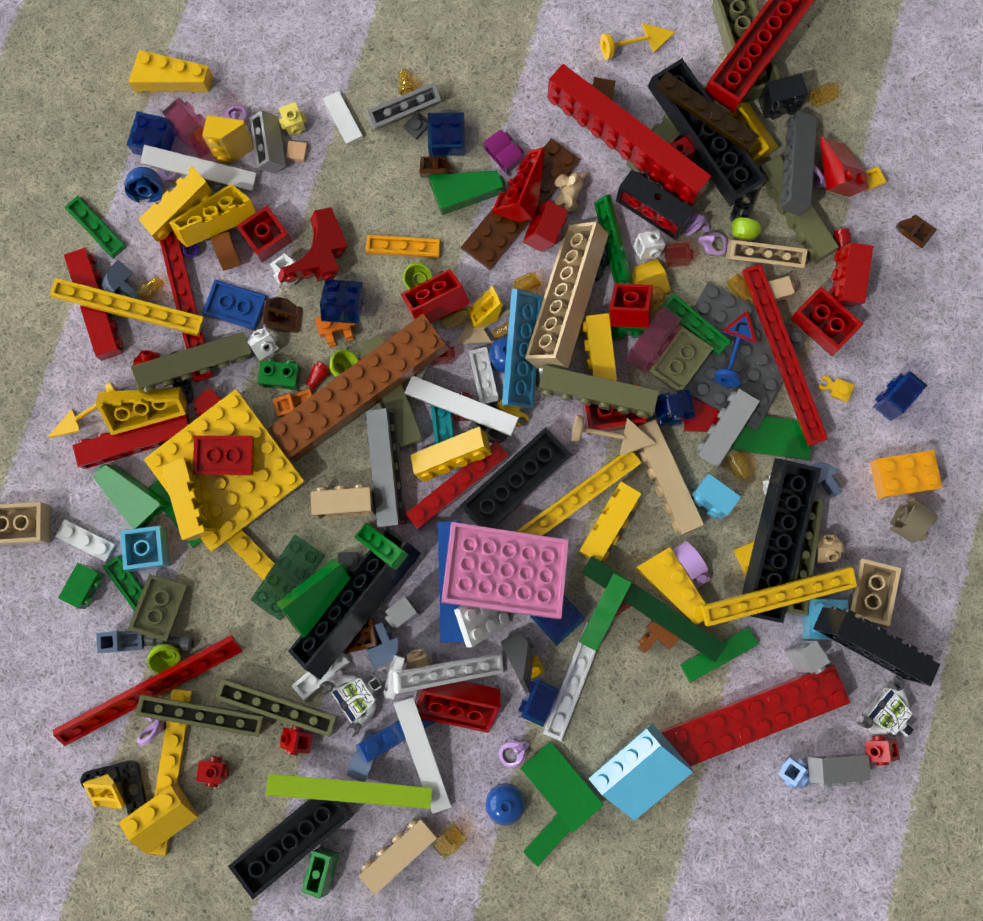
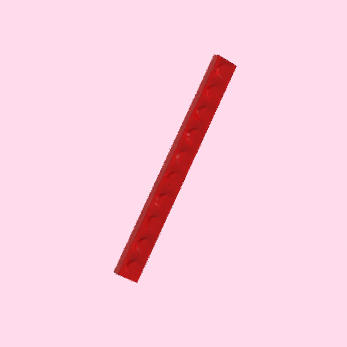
[160,231,214,382]
[742,264,828,447]
[53,635,242,746]

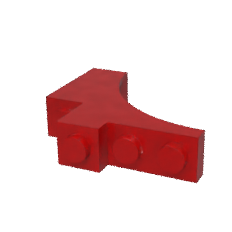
[278,207,348,283]

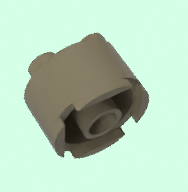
[890,497,938,543]

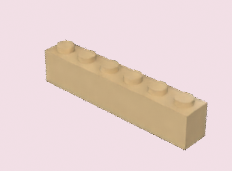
[638,419,704,536]

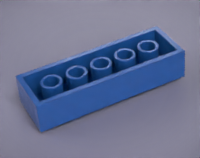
[437,521,465,643]

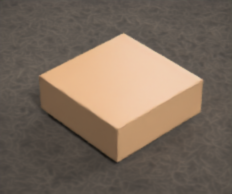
[286,141,308,162]

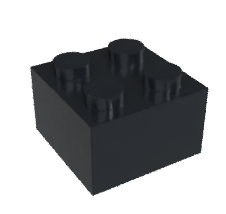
[758,73,808,120]

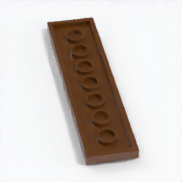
[461,138,580,270]

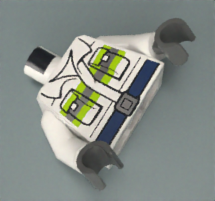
[319,675,382,737]
[857,676,914,737]

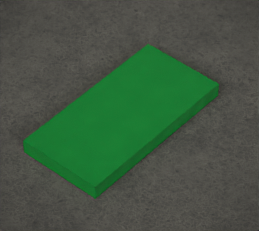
[732,416,811,461]
[520,741,604,833]

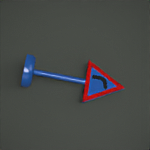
[714,311,757,388]

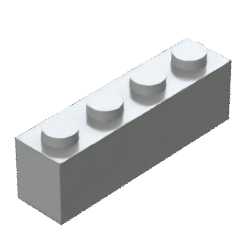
[366,83,441,131]
[696,389,760,467]

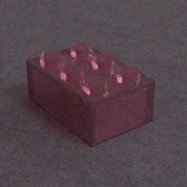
[162,97,212,160]
[625,306,681,373]

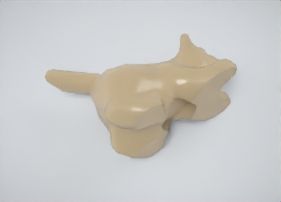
[555,172,588,212]

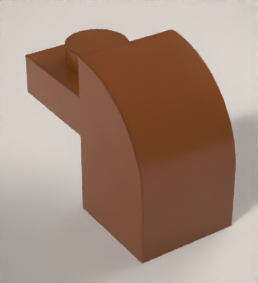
[211,229,241,271]
[637,622,679,653]

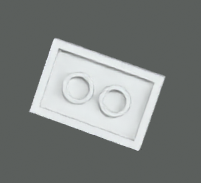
[454,606,511,647]
[383,655,407,699]

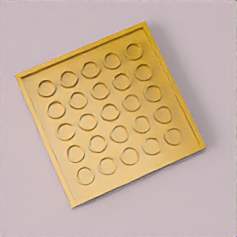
[144,389,306,552]

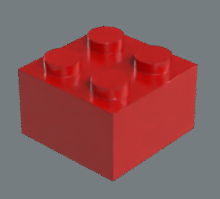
[522,200,568,252]
[236,205,292,262]
[609,283,653,328]

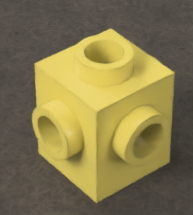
[279,102,307,135]

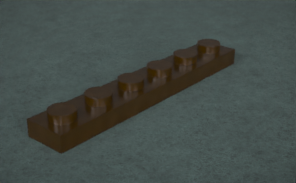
[655,72,759,153]

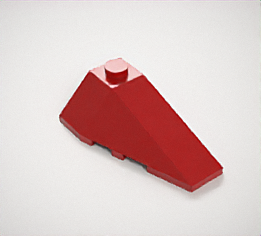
[492,147,545,222]

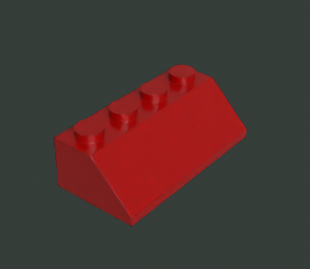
[415,681,500,733]

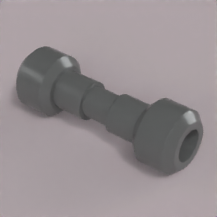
[144,635,194,652]

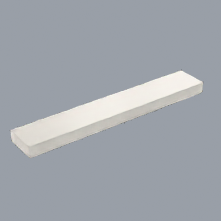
[140,145,256,192]
[405,376,519,436]
[543,622,596,741]
[393,653,504,694]
[394,695,451,814]

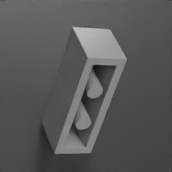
[250,110,286,173]
[385,596,421,629]
[784,641,830,674]
[808,754,871,788]

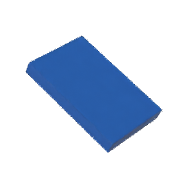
[202,280,268,331]

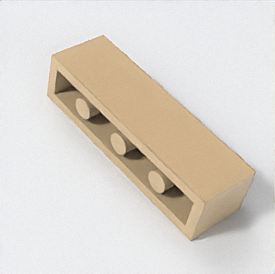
[726,240,808,268]
[359,817,438,895]

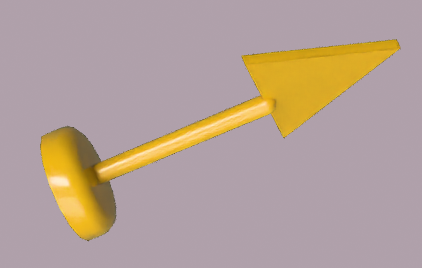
[600,23,676,60]
[48,381,119,438]

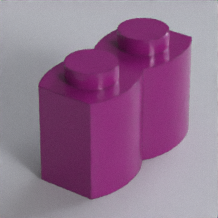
[483,129,524,174]

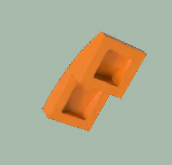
[272,388,313,418]

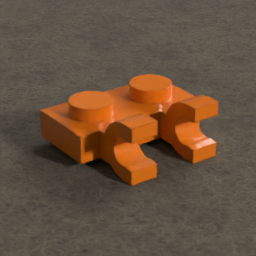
[314,308,356,348]

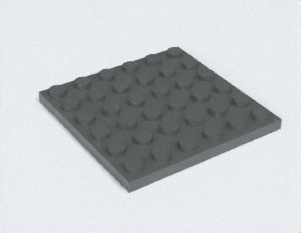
[656,282,808,431]

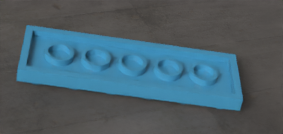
[502,289,543,409]

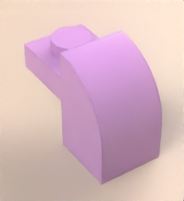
[672,541,711,589]

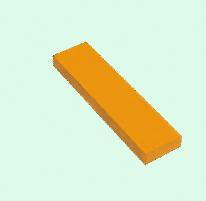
[366,235,441,258]

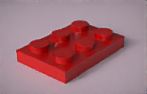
[193,436,254,475]

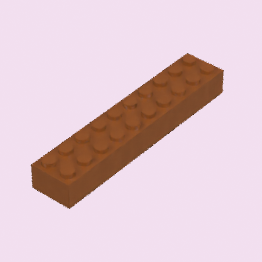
[268,314,449,461]

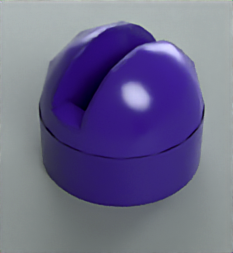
[183,244,198,258]

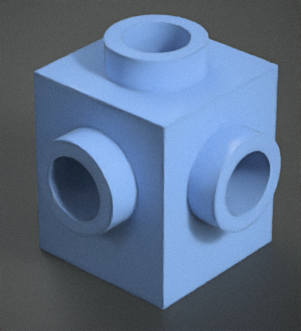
[778,758,810,789]

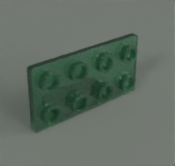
[251,535,325,621]

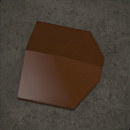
[419,156,454,177]
[896,215,937,248]
[262,297,302,333]
[344,617,378,654]

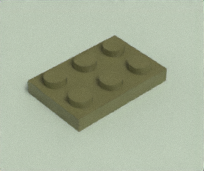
[648,326,713,395]
[128,574,188,642]

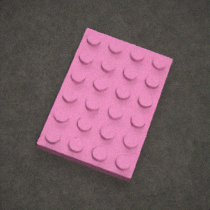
[441,522,569,619]

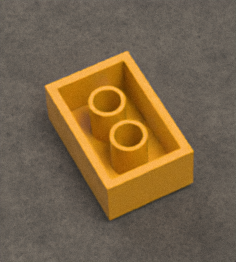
[870,450,943,500]

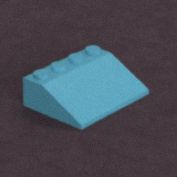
[589,723,694,821]

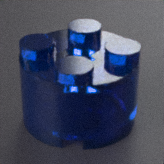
[655,390,696,427]

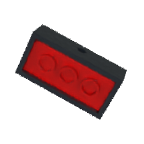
[616,169,694,241]

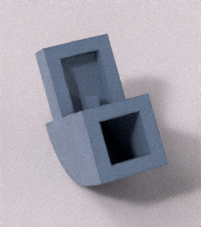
[102,260,139,299]
[811,462,843,498]
[366,622,399,669]
[96,631,144,653]
[347,731,376,782]

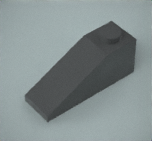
[500,631,534,693]

